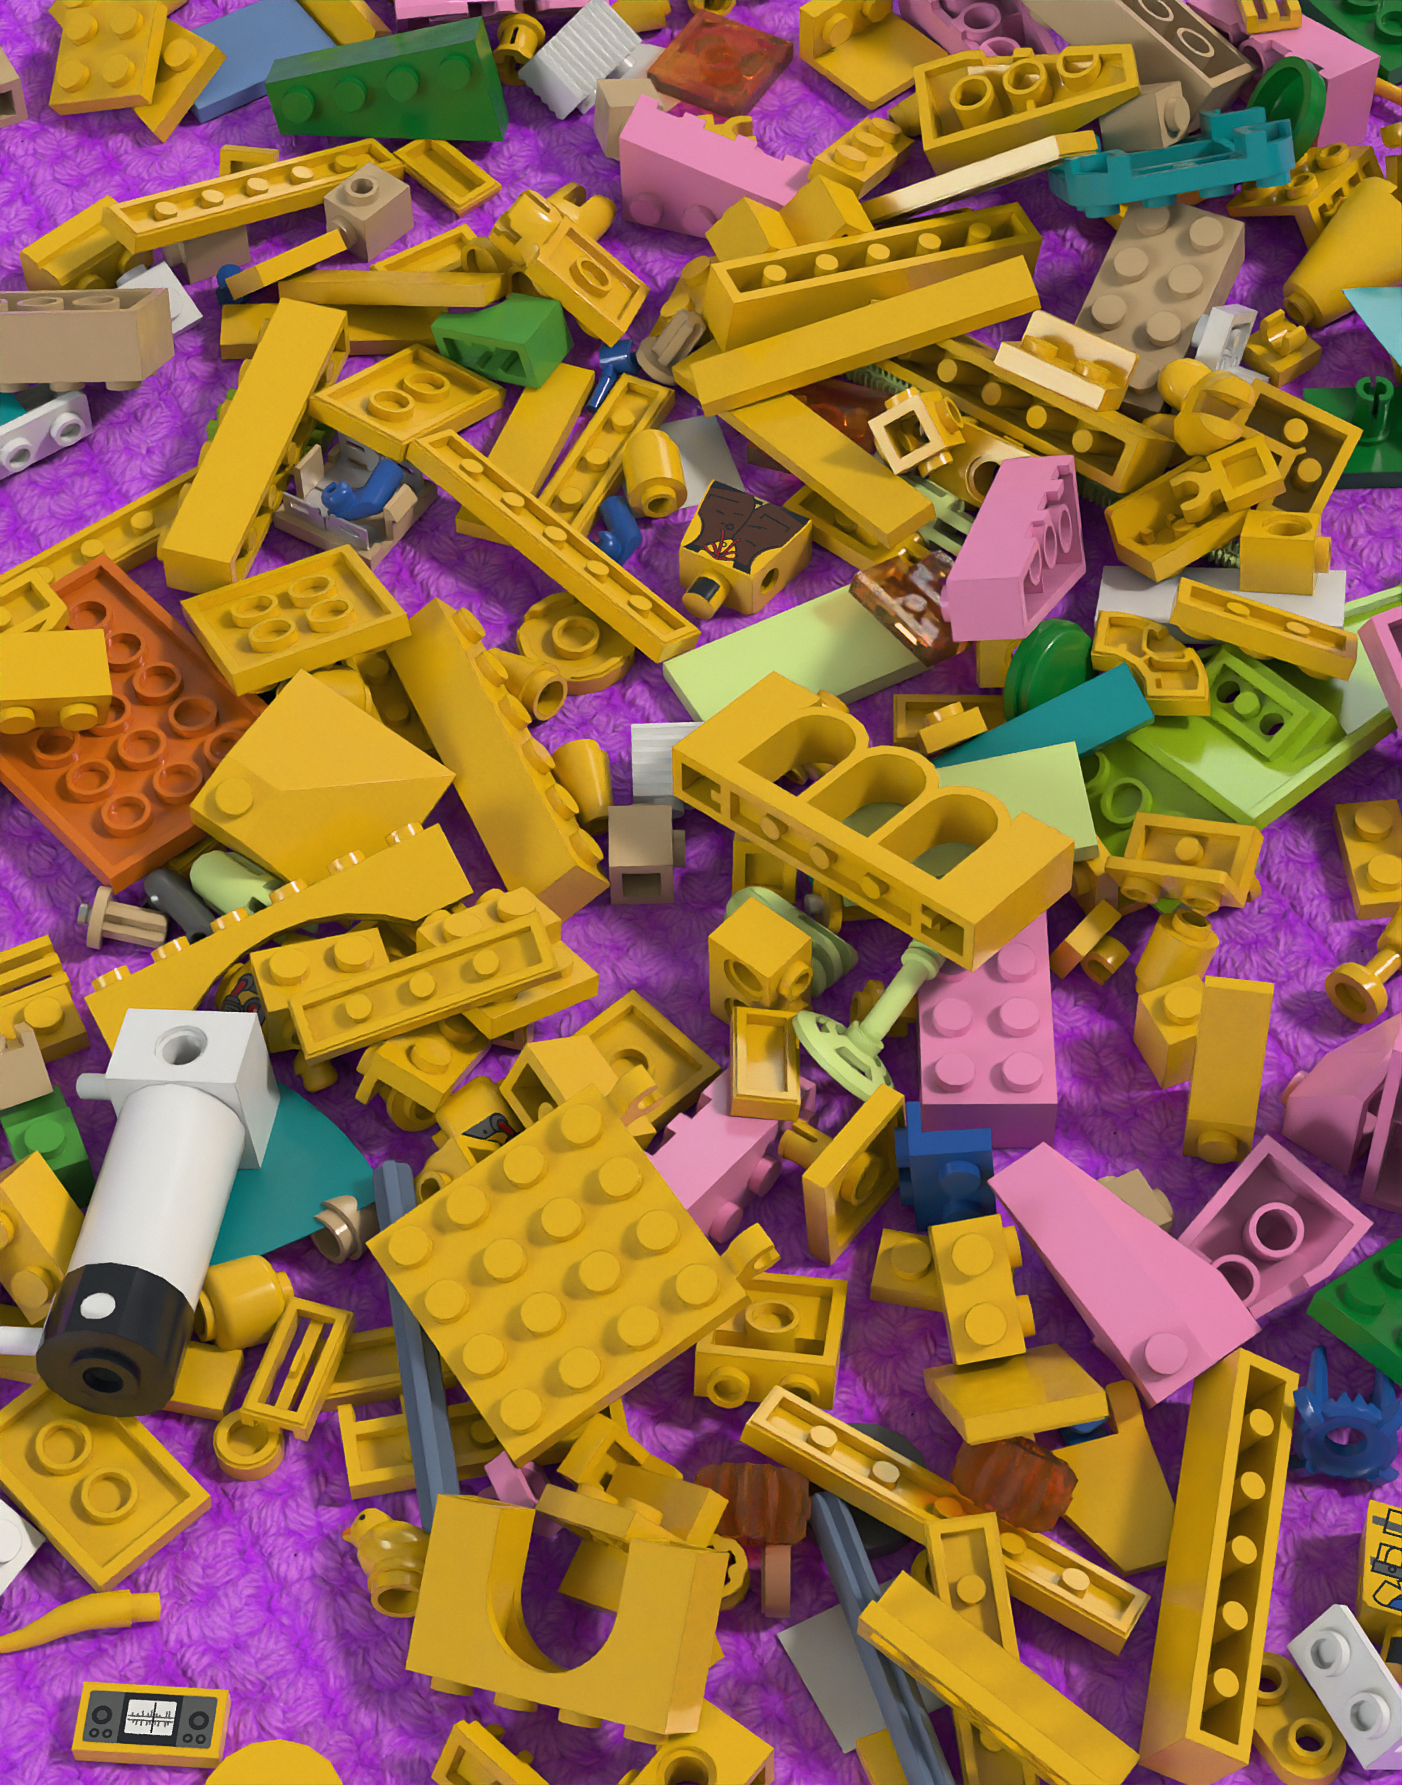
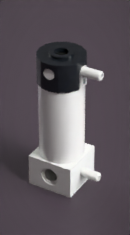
[0,1008,281,1418]

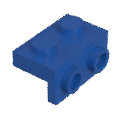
[894,1101,997,1232]

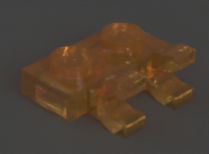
[848,550,973,668]

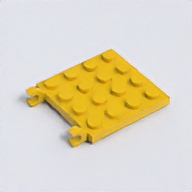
[366,1064,781,1469]

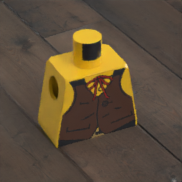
[679,479,812,620]

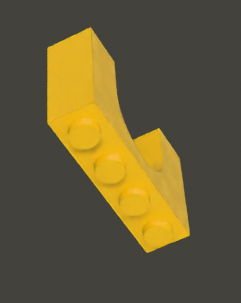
[405,1494,730,1745]

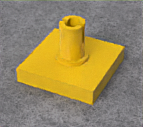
[778,1083,906,1266]

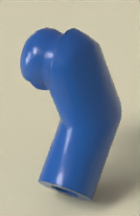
[321,460,404,522]
[589,496,642,567]

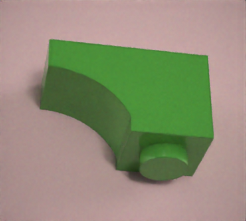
[430,292,574,389]
[0,1085,96,1209]

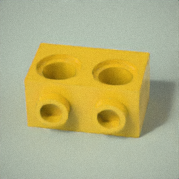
[708,896,813,1026]

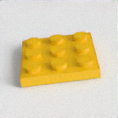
[180,543,412,696]

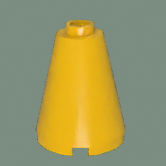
[1283,176,1402,328]

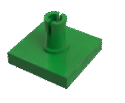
[1301,376,1402,489]

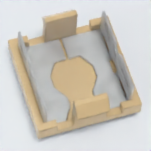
[273,431,438,571]

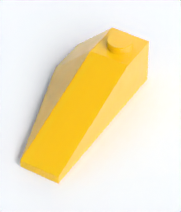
[913,44,1141,176]

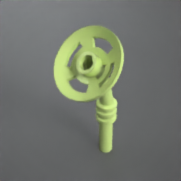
[792,938,946,1102]

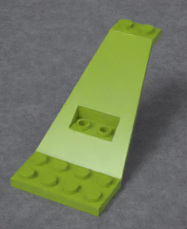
[1079,582,1402,914]

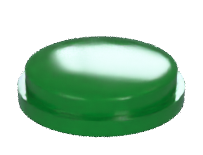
[1246,56,1326,163]
[1003,618,1100,722]

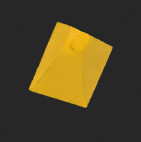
[189,668,457,929]

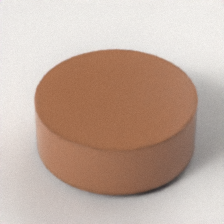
[761,1545,791,1618]

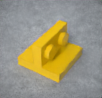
[535,1462,729,1617]

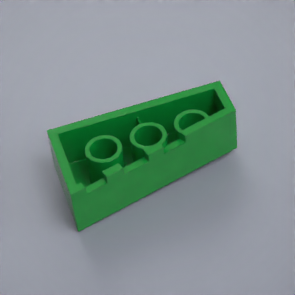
[264,16,510,142]

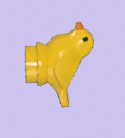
[342,1508,430,1618]

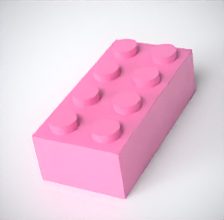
[915,911,1058,1148]

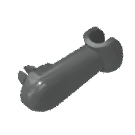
[141,868,216,945]

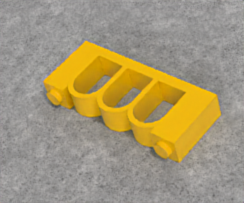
[672,671,1075,973]

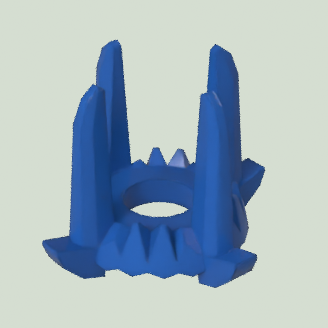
[1288,1345,1402,1486]

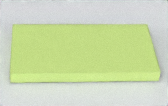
[663,574,935,722]
[841,741,1100,907]

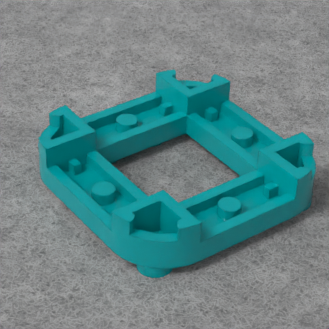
[1047,106,1296,218]

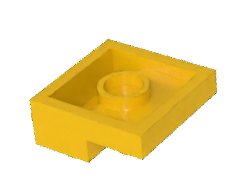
[416,886,599,1040]
[694,1272,848,1410]

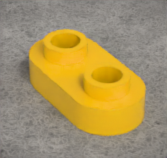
[1252,1651,1346,1785]

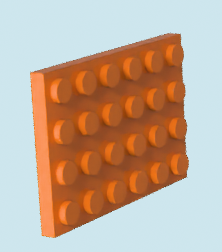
[0,553,269,896]

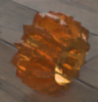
[950,1436,1078,1533]
[694,1462,812,1549]

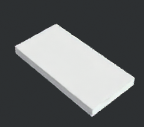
[1094,566,1346,644]

